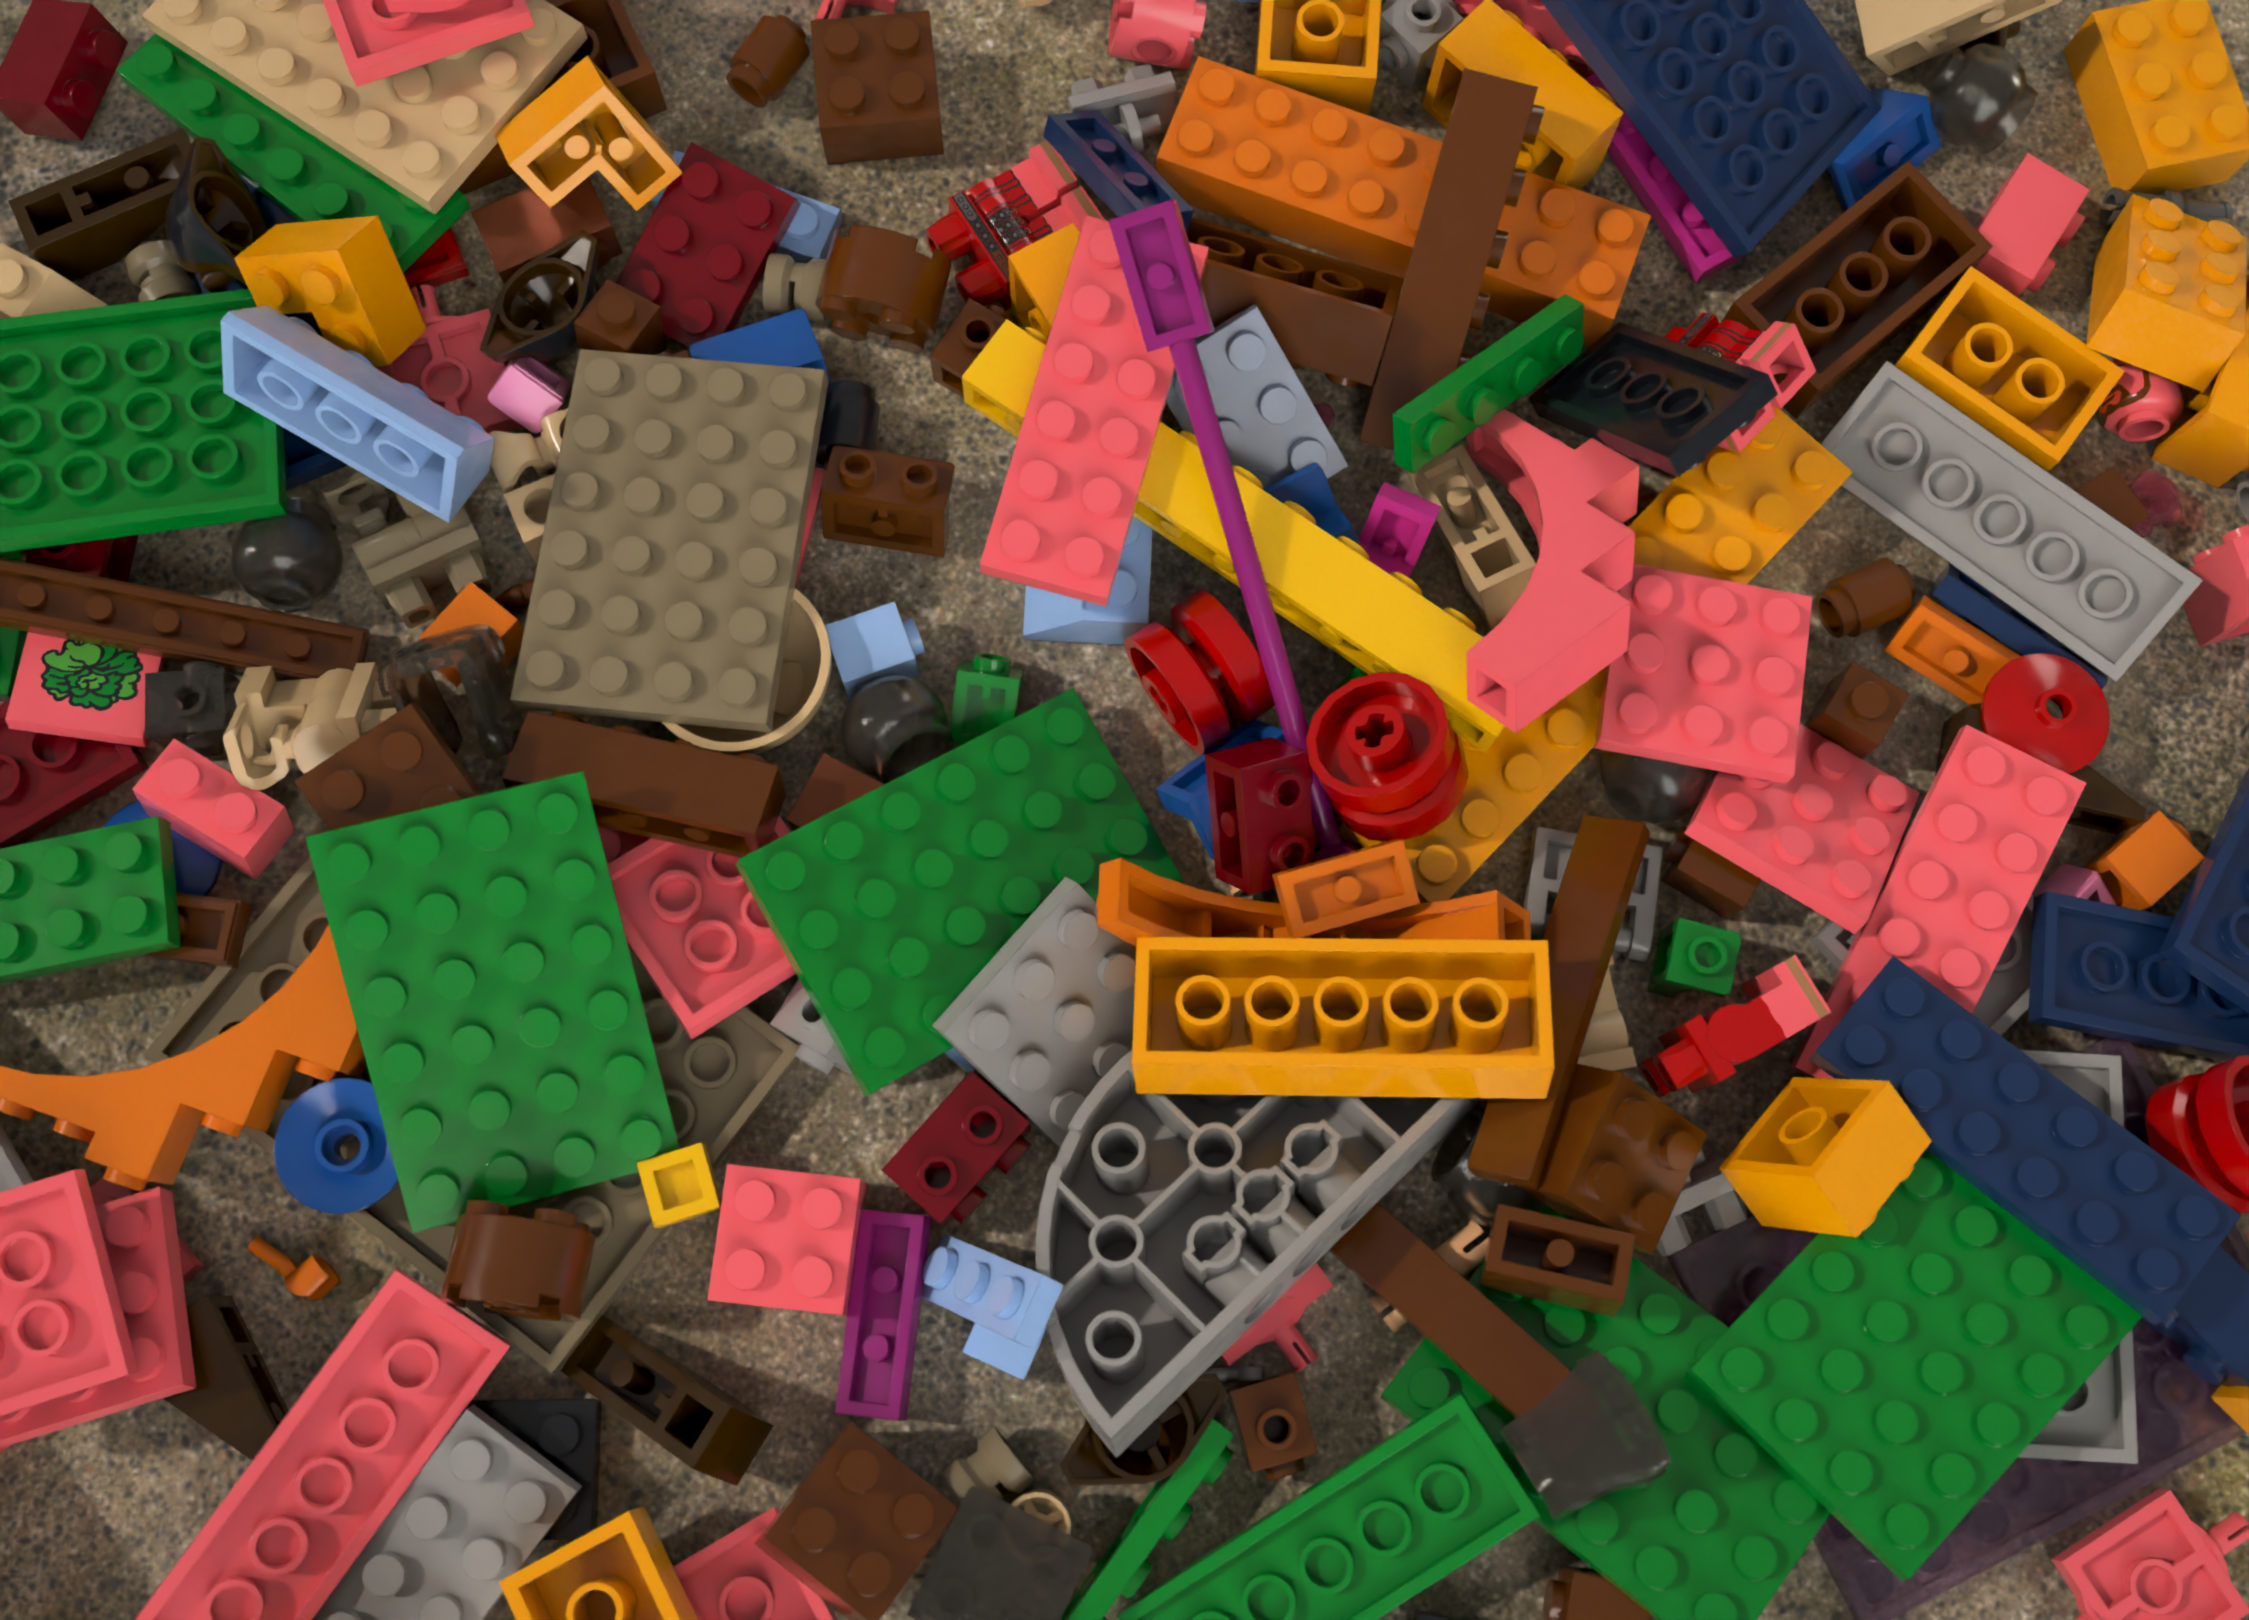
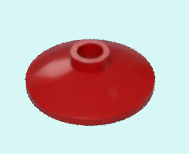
[1981,653,2110,774]

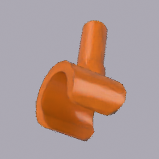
[248,1236,340,1301]

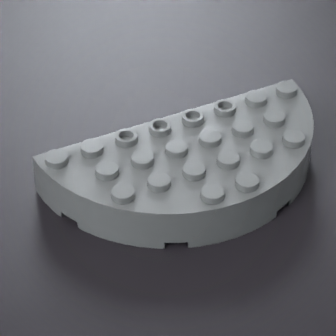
[1035,1050,1483,1458]

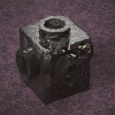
[145,661,240,757]

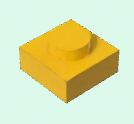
[637,1142,722,1229]

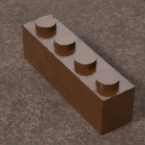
[502,711,786,858]

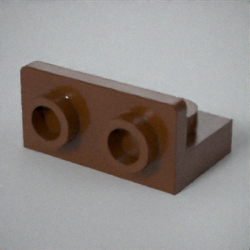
[820,445,955,557]

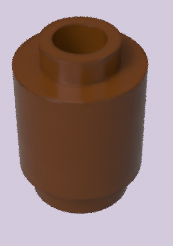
[726,15,810,108]
[1815,558,1916,638]

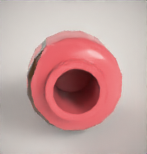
[2098,358,2184,442]

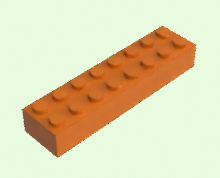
[1155,56,1651,347]

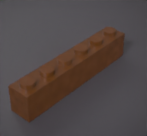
[1359,68,1545,450]

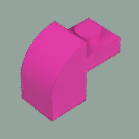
[1358,482,1441,578]

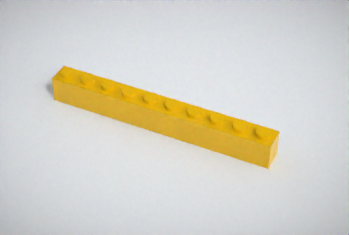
[962,319,1505,753]

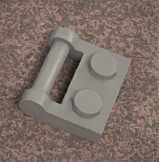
[1523,826,1663,962]

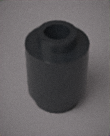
[816,380,880,470]

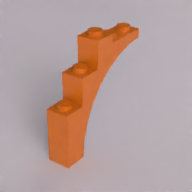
[1096,858,1531,947]
[0,924,366,1192]

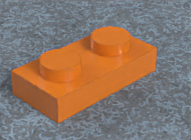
[1884,595,2021,705]
[1272,839,1420,938]

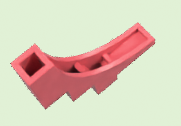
[1466,409,1639,733]

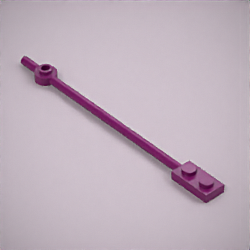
[1108,199,1362,861]

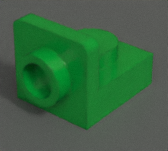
[948,653,1024,746]
[1647,918,1742,998]

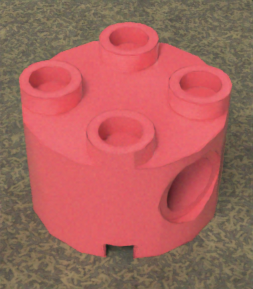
[1108,0,1206,70]

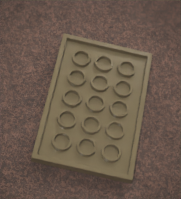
[510,349,829,732]

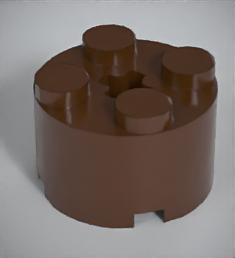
[815,225,952,353]
[440,1200,596,1321]

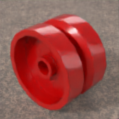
[1124,589,1275,754]
[1305,672,1469,841]
[2145,1055,2249,1215]

